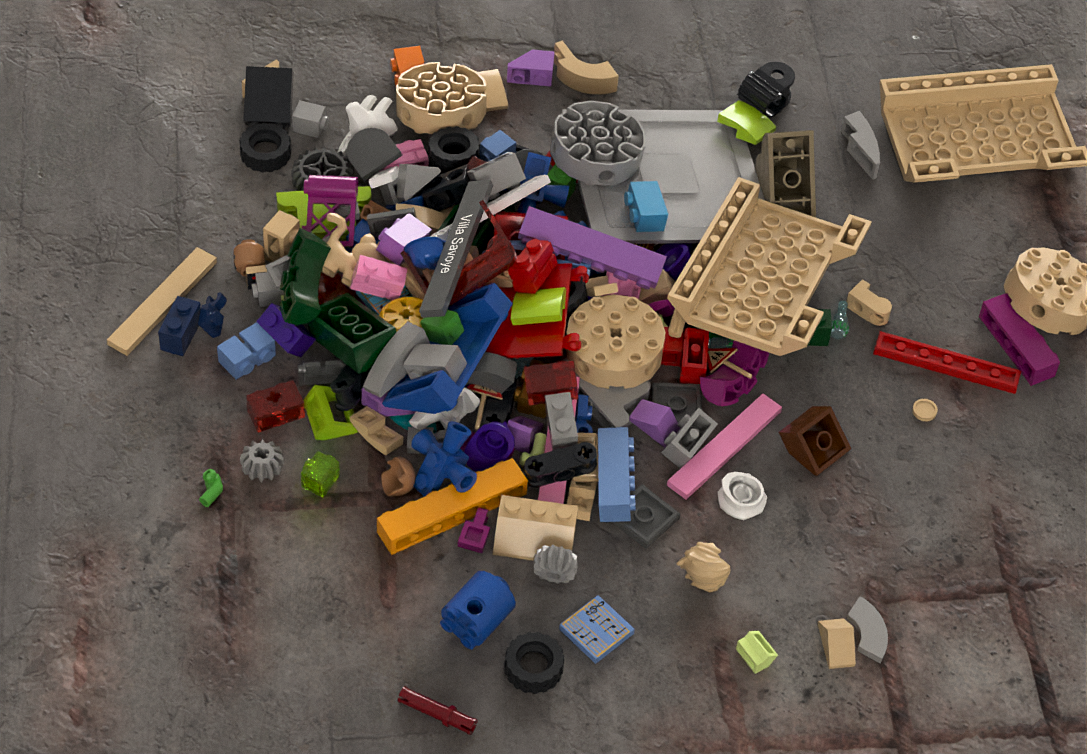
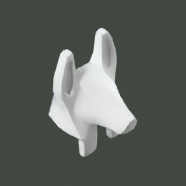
[338,95,398,156]
[409,387,480,430]

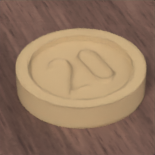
[912,399,938,421]

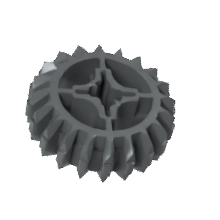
[291,146,354,191]

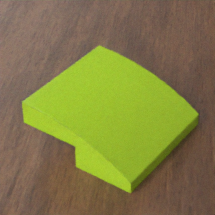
[717,100,776,145]
[511,287,566,325]

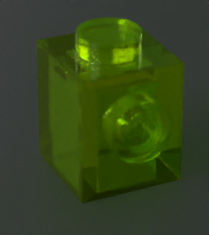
[301,451,340,498]

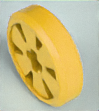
[379,297,423,332]

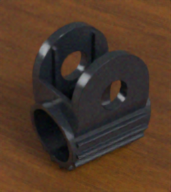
[737,62,795,118]

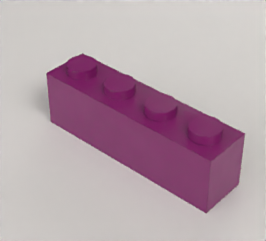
[979,294,1060,386]

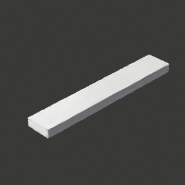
[429,175,551,240]

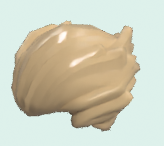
[677,542,731,593]

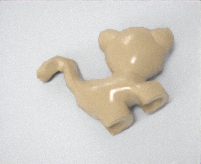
[321,213,388,287]

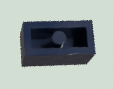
[158,296,201,356]

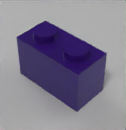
[256,303,316,357]

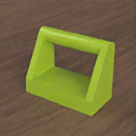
[303,385,358,440]

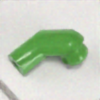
[199,469,223,507]

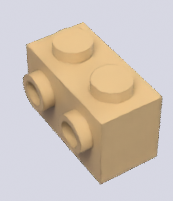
[263,210,300,262]

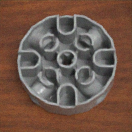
[550,100,646,186]

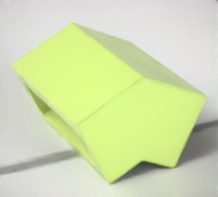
[736,631,778,674]

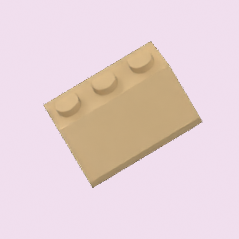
[493,495,578,561]

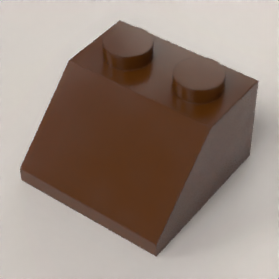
[778,406,852,476]

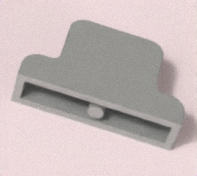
[559,358,651,428]

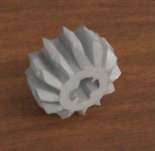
[240,438,284,483]
[533,545,578,584]

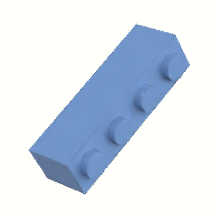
[598,427,636,522]

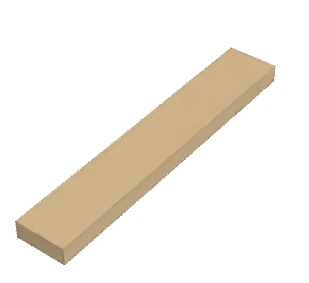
[107,247,217,356]

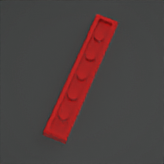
[873,331,1021,394]

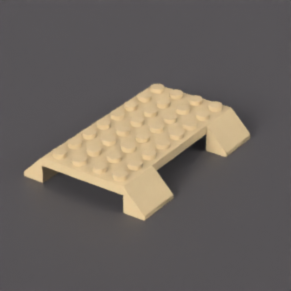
[880,64,1087,183]
[667,177,872,356]

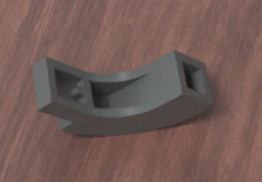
[466,352,517,394]

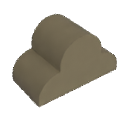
[755,130,816,218]

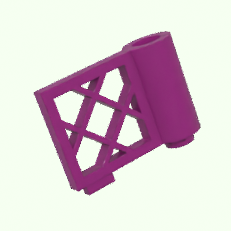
[302,175,358,248]

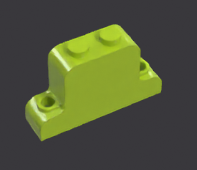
[276,186,371,241]

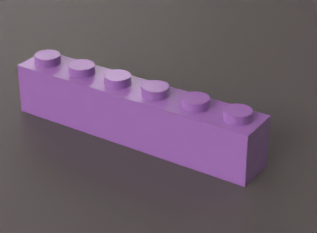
[518,206,667,289]

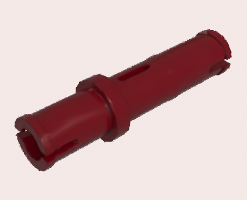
[397,686,478,735]

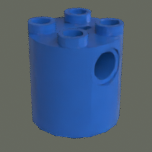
[440,571,516,649]

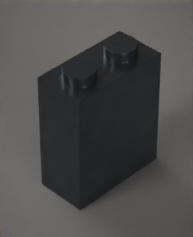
[243,66,294,130]

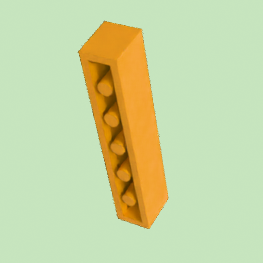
[377,458,528,555]

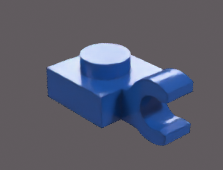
[575,394,593,433]

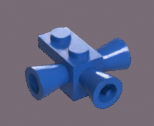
[504,152,569,213]
[411,421,477,497]

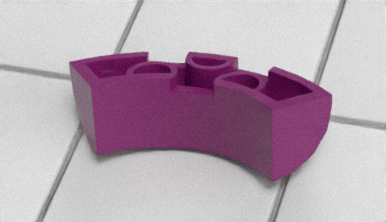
[700,340,770,406]

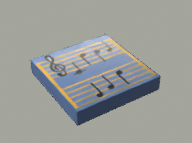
[559,595,635,664]

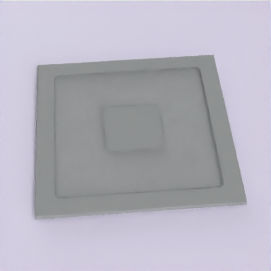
[561,109,765,244]

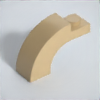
[554,40,619,94]

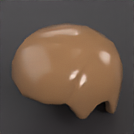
[381,456,416,497]

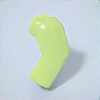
[519,433,547,466]

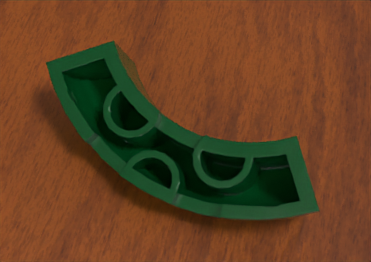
[280,228,331,325]

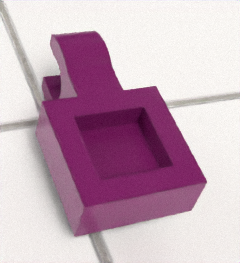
[458,507,490,553]

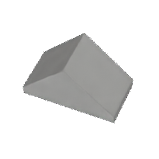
[396,164,441,201]

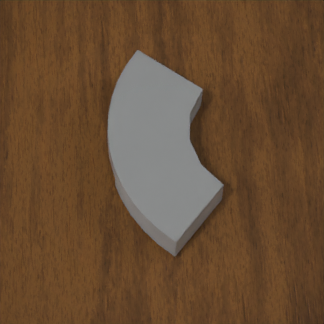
[846,597,888,664]

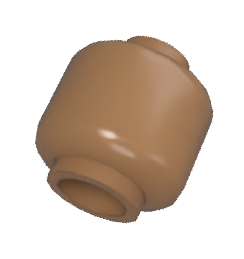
[233,239,265,277]

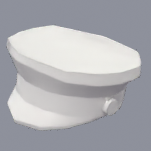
[718,472,767,520]

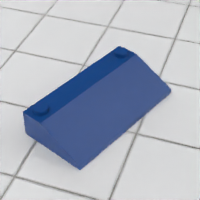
[382,283,513,414]

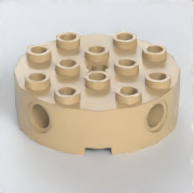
[396,62,487,134]
[1004,247,1087,335]
[566,294,666,389]

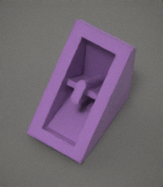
[629,399,680,448]
[507,416,544,453]

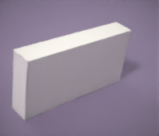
[369,166,399,189]

